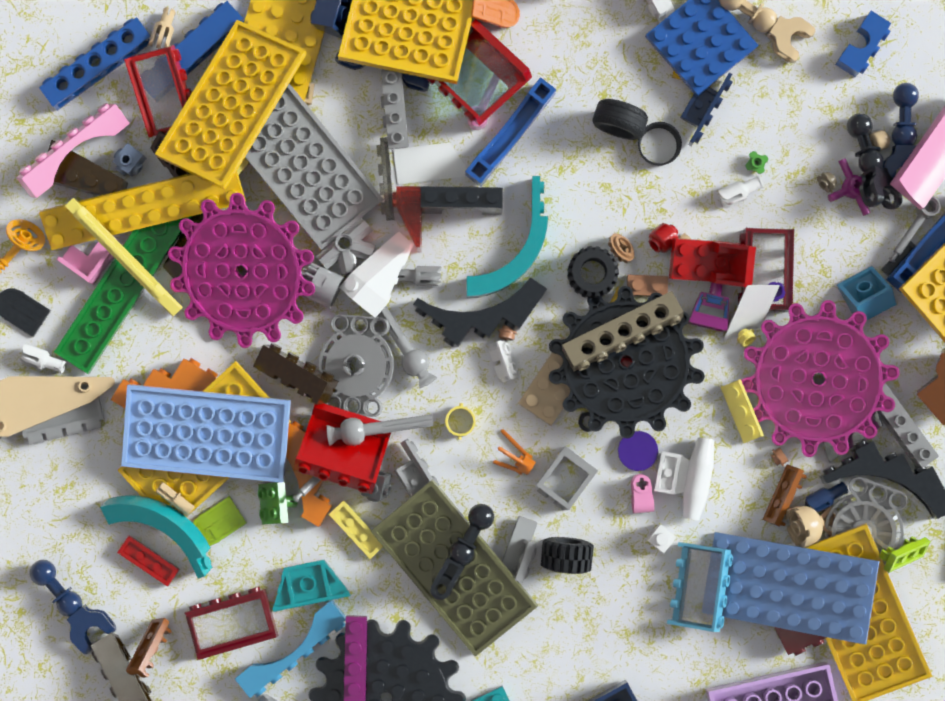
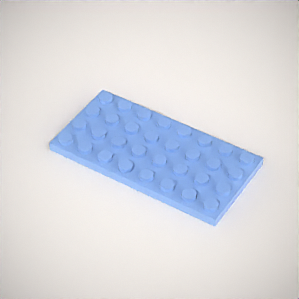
[121,384,291,483]

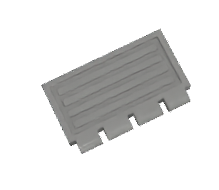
[22,384,104,445]

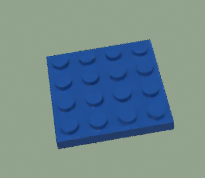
[645,0,759,97]

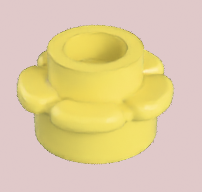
[737,328,756,347]

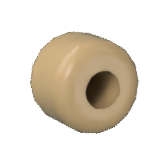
[869,130,890,151]

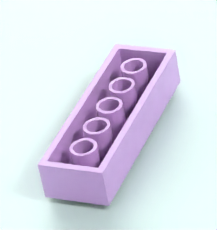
[705,662,838,701]

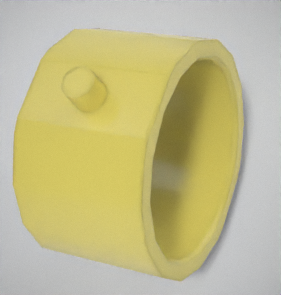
[445,403,476,440]

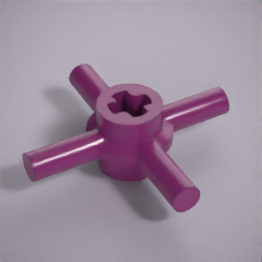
[827,158,871,216]

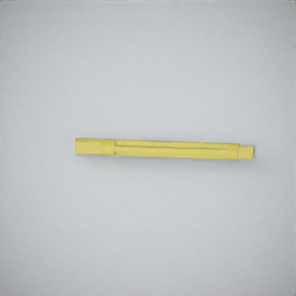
[65,198,183,317]

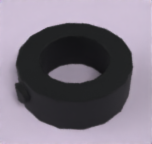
[578,412,591,432]

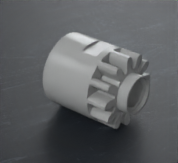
[301,263,344,309]

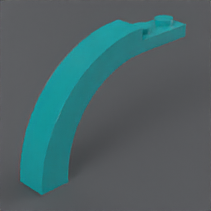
[467,176,548,298]

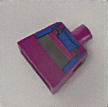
[687,283,729,332]

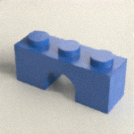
[835,10,891,77]

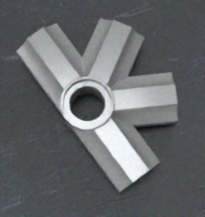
[316,217,376,275]

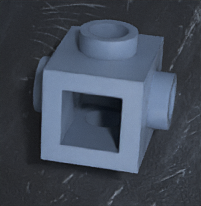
[112,143,147,177]

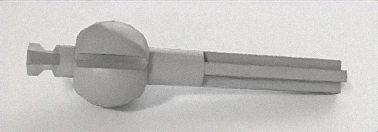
[378,306,437,388]
[327,414,433,446]

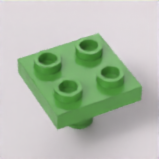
[257,481,298,525]

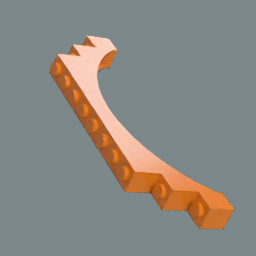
[111,358,333,527]

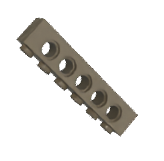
[562,291,684,371]

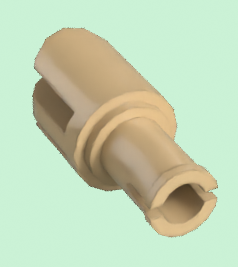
[148,7,176,49]

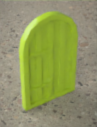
[193,496,247,546]

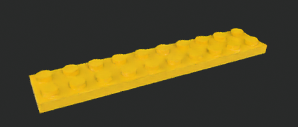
[39,171,246,250]

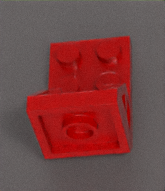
[669,238,756,287]

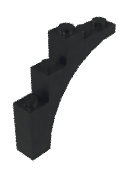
[413,277,547,347]
[819,439,945,519]

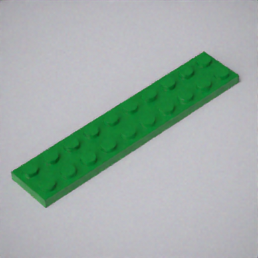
[54,216,192,374]

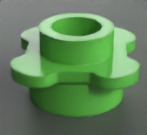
[745,151,768,174]

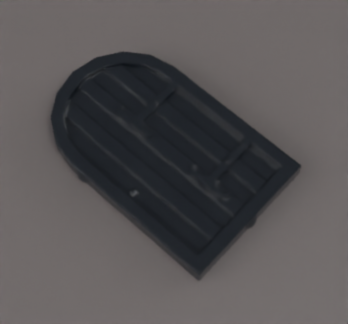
[0,288,51,337]

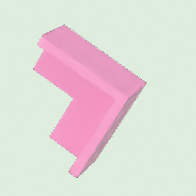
[56,242,114,285]

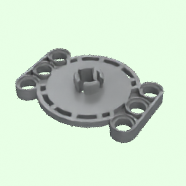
[318,314,394,417]
[825,476,907,564]

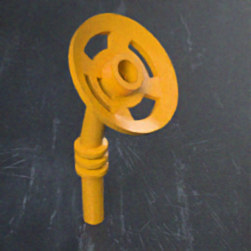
[0,219,45,274]

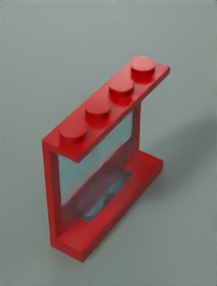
[427,19,532,126]

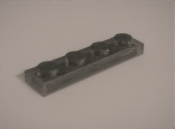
[377,137,395,221]

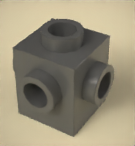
[361,470,392,502]

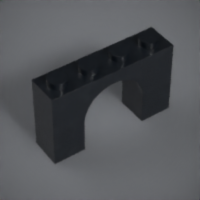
[420,186,503,215]

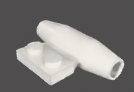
[654,437,714,521]

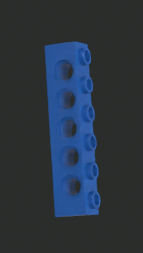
[39,17,151,111]

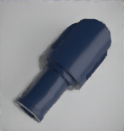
[805,481,849,513]

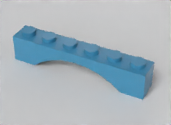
[235,600,346,698]

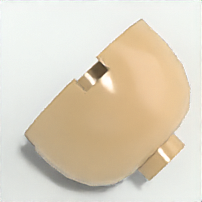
[785,506,824,548]

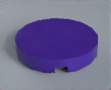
[617,431,658,471]

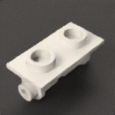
[488,340,518,383]

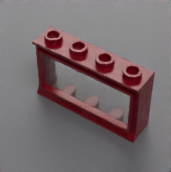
[738,227,795,311]
[184,586,279,660]

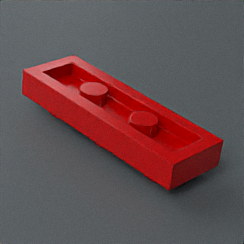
[117,535,180,587]

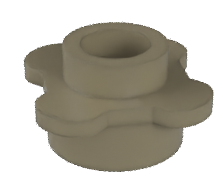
[817,172,837,193]

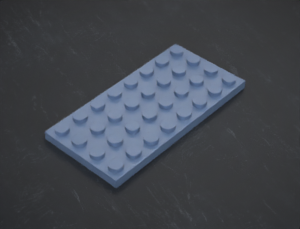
[702,532,880,645]

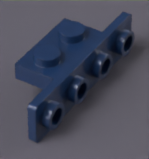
[680,73,733,146]

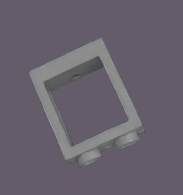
[536,446,598,510]

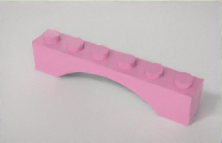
[16,103,130,198]

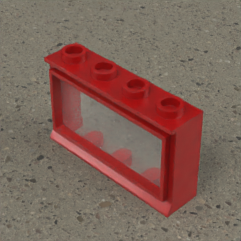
[124,45,192,138]

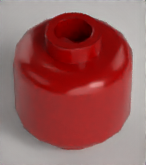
[648,223,678,253]

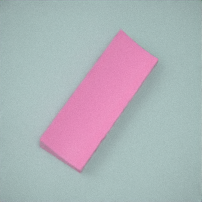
[890,106,945,210]

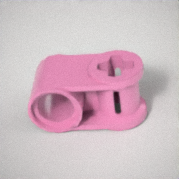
[631,474,654,514]

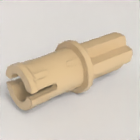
[156,483,195,517]

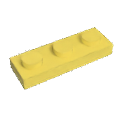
[720,379,764,444]
[329,501,383,559]

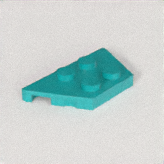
[273,559,351,612]

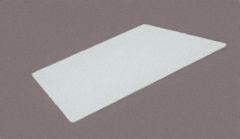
[393,143,467,185]
[723,285,780,341]

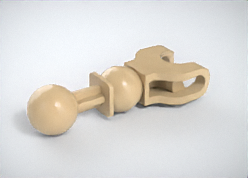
[719,0,816,63]

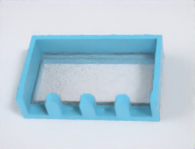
[667,542,733,632]

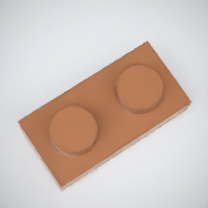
[627,275,668,296]

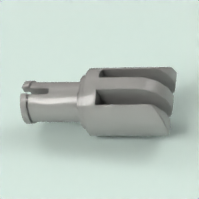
[397,266,441,286]

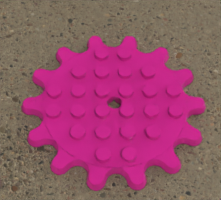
[168,193,315,348]
[741,300,900,457]

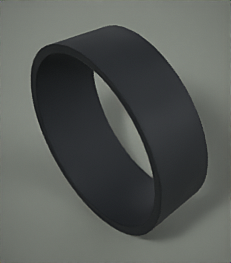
[638,122,682,166]

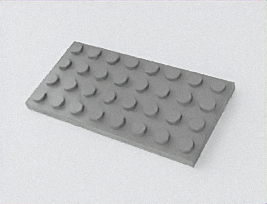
[245,84,384,250]

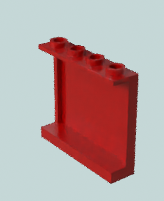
[293,404,391,494]

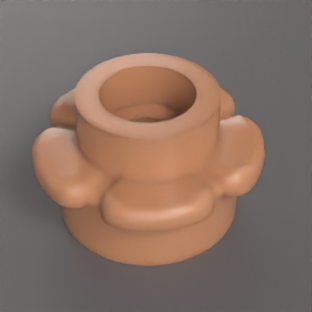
[498,325,517,341]
[771,447,788,466]

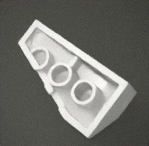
[339,232,414,317]

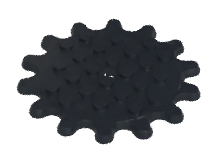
[549,286,705,439]
[308,619,466,701]

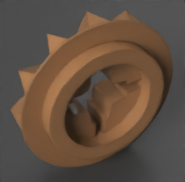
[608,233,634,263]

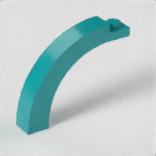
[100,495,213,579]

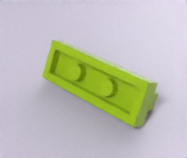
[879,536,931,573]

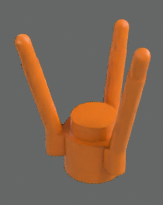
[493,429,536,475]

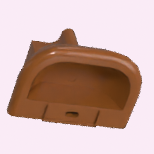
[917,348,945,426]

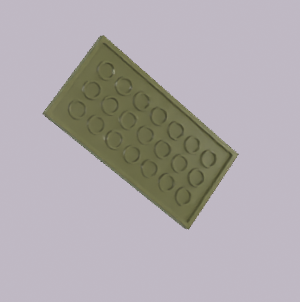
[371,479,538,657]

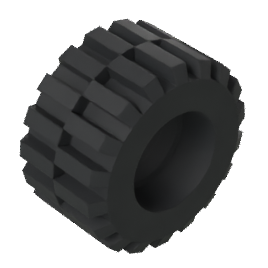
[567,246,619,298]
[540,537,594,574]

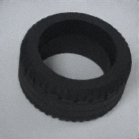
[592,99,648,140]

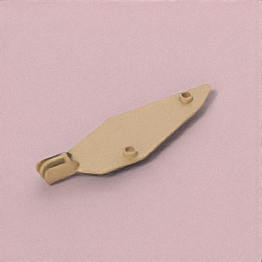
[0,376,115,437]

